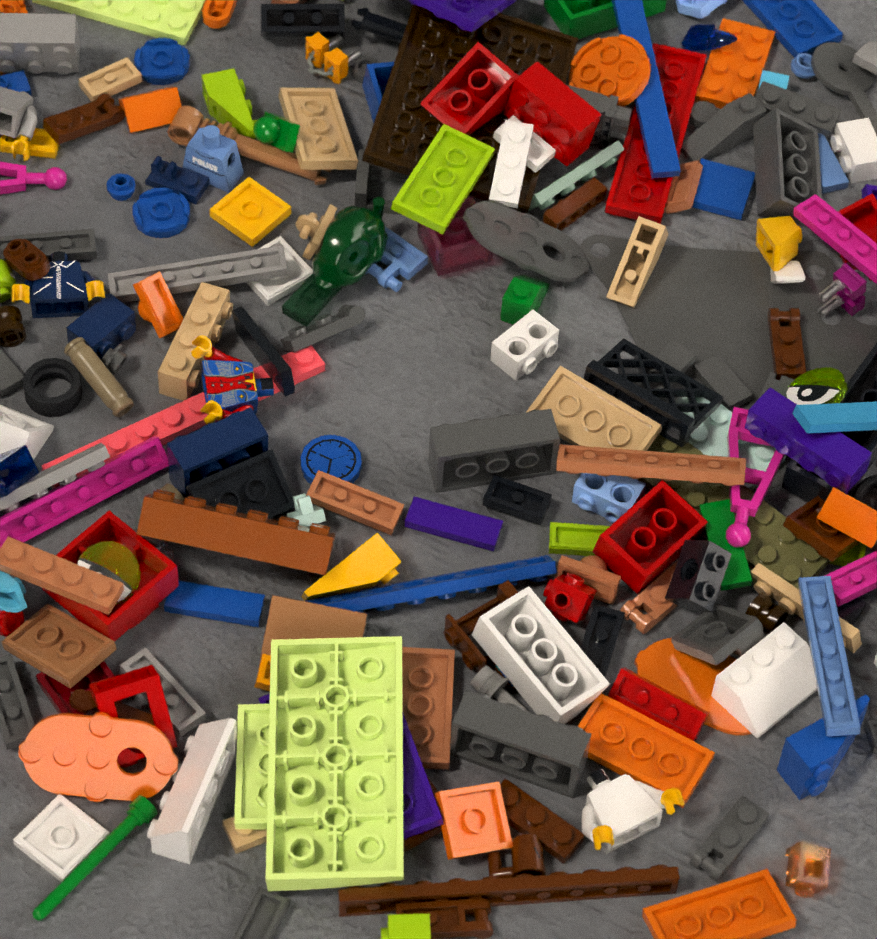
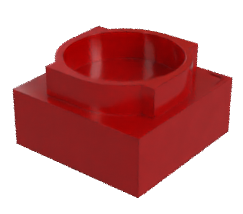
[42,510,179,641]

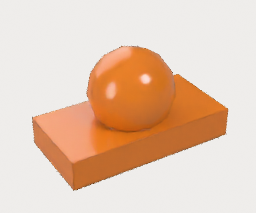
[133,271,184,339]

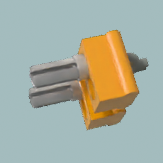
[306,32,362,84]

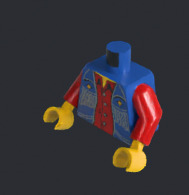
[191,335,274,424]

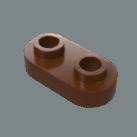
[3,239,51,281]

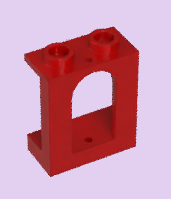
[88,665,178,767]

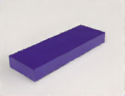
[404,496,503,551]

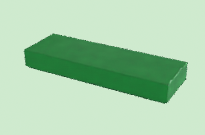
[699,499,752,591]

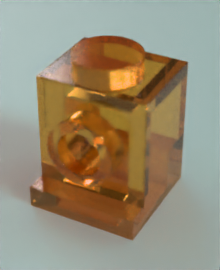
[785,841,831,898]

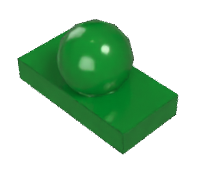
[253,112,300,153]

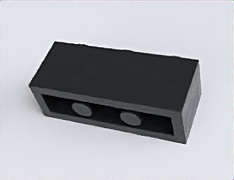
[260,4,345,37]

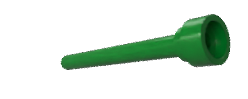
[33,795,158,921]

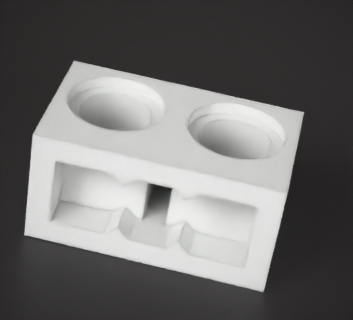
[490,310,559,381]

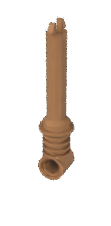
[167,106,331,185]

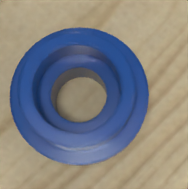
[107,173,136,201]

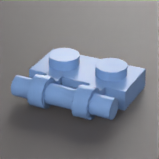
[365,226,428,292]

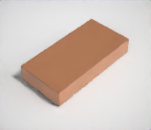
[665,160,703,214]

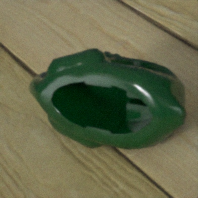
[312,197,388,291]

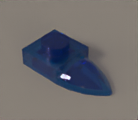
[681,24,738,51]

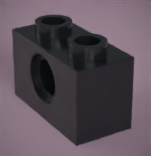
[665,540,732,612]

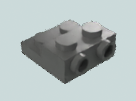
[671,603,765,665]

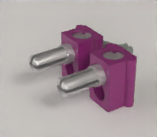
[818,263,867,317]

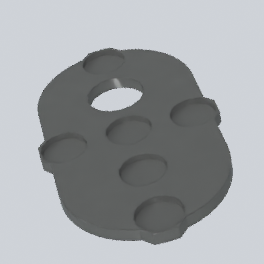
[463,201,590,282]

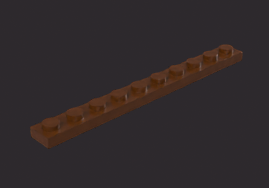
[338,864,680,917]

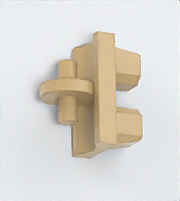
[295,204,337,260]

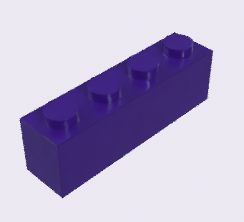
[745,387,872,494]

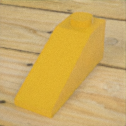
[301,533,402,600]

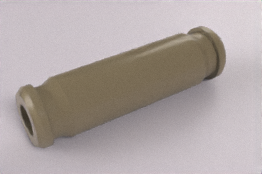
[64,337,134,417]

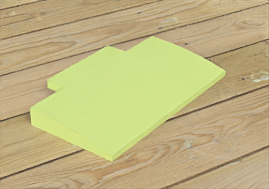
[234,636,404,891]

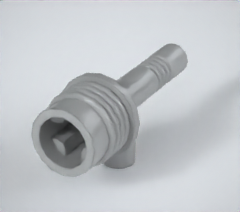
[470,665,529,712]

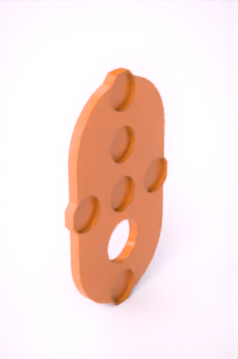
[634,638,752,735]
[18,712,178,802]

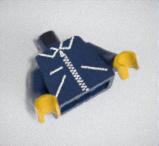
[12,251,106,318]

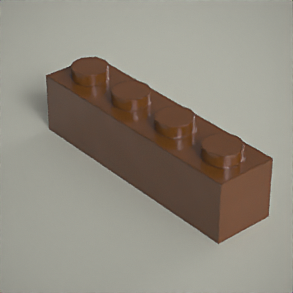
[543,177,607,231]

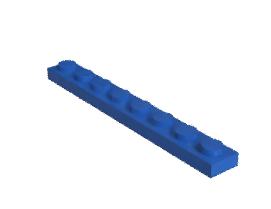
[304,555,557,613]

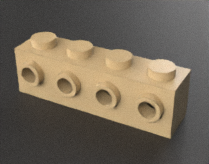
[158,282,233,401]

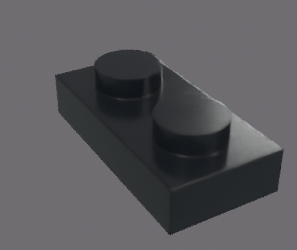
[483,475,552,525]

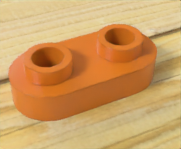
[202,0,238,29]

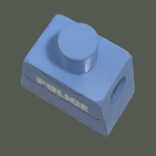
[182,125,243,193]

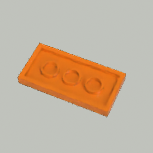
[695,18,775,109]
[578,693,715,808]
[642,869,796,939]

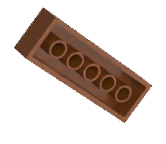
[136,489,336,575]

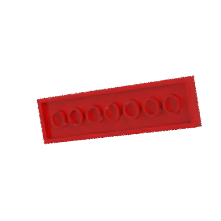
[605,43,707,224]

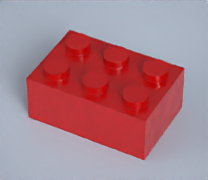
[503,61,602,167]
[592,480,708,595]

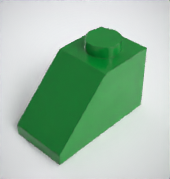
[500,274,550,325]

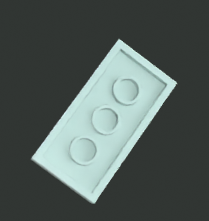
[675,397,786,491]

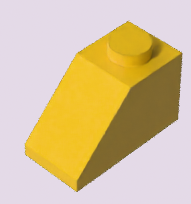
[756,216,802,271]

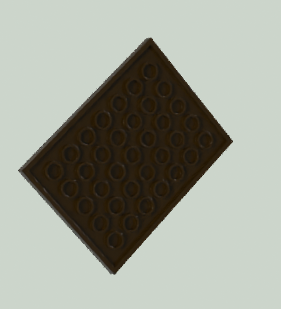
[362,5,578,213]

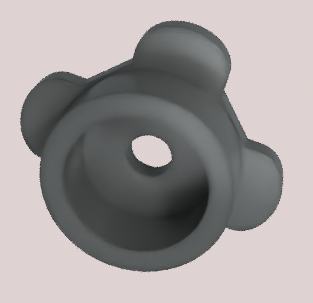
[101,344,128,375]

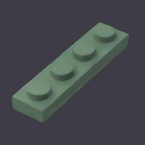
[528,140,625,211]

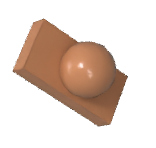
[555,555,621,605]

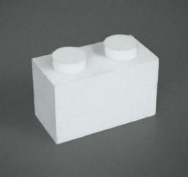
[831,118,877,183]

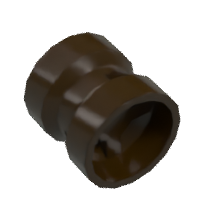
[0,305,26,347]
[745,592,789,635]

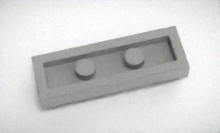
[120,647,206,737]

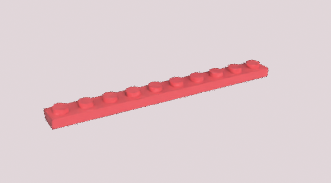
[41,345,325,489]

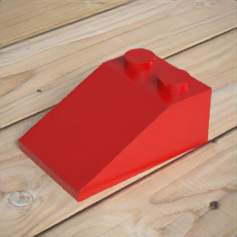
[420,42,519,136]

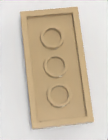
[278,88,358,170]
[526,366,662,451]

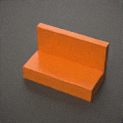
[118,86,181,133]
[817,487,877,548]

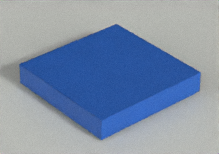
[692,158,755,220]

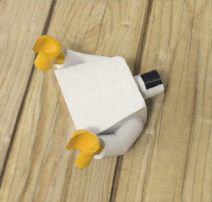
[582,769,685,854]

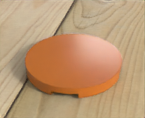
[568,34,651,107]

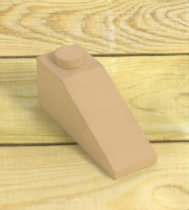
[606,216,668,308]

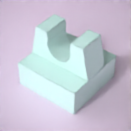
[287,493,326,527]

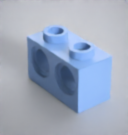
[572,473,646,523]

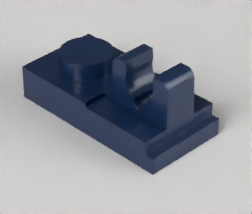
[145,156,210,204]

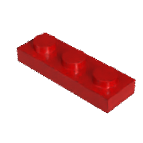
[608,667,709,742]

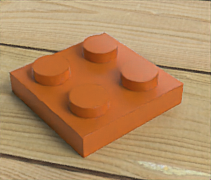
[434,781,513,860]

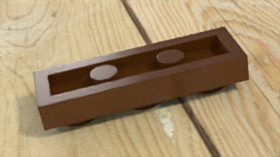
[500,778,585,864]

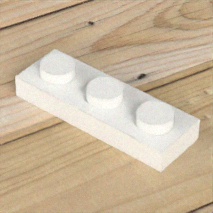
[489,120,534,208]

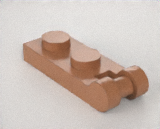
[620,561,678,634]

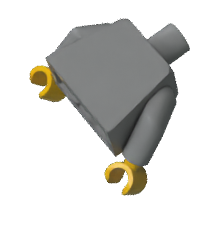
[0,87,37,161]

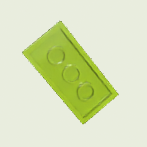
[391,124,495,234]

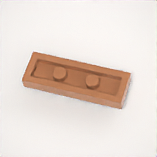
[306,470,404,535]

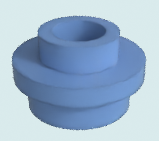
[790,53,816,79]

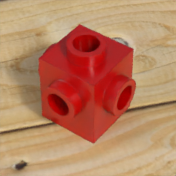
[543,573,597,623]

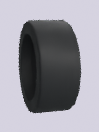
[23,358,82,417]

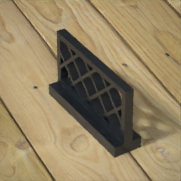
[583,338,724,447]

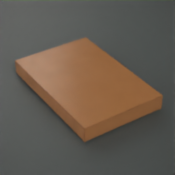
[260,595,368,659]
[1,603,117,689]

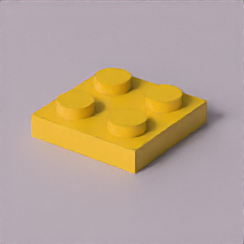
[209,177,292,247]

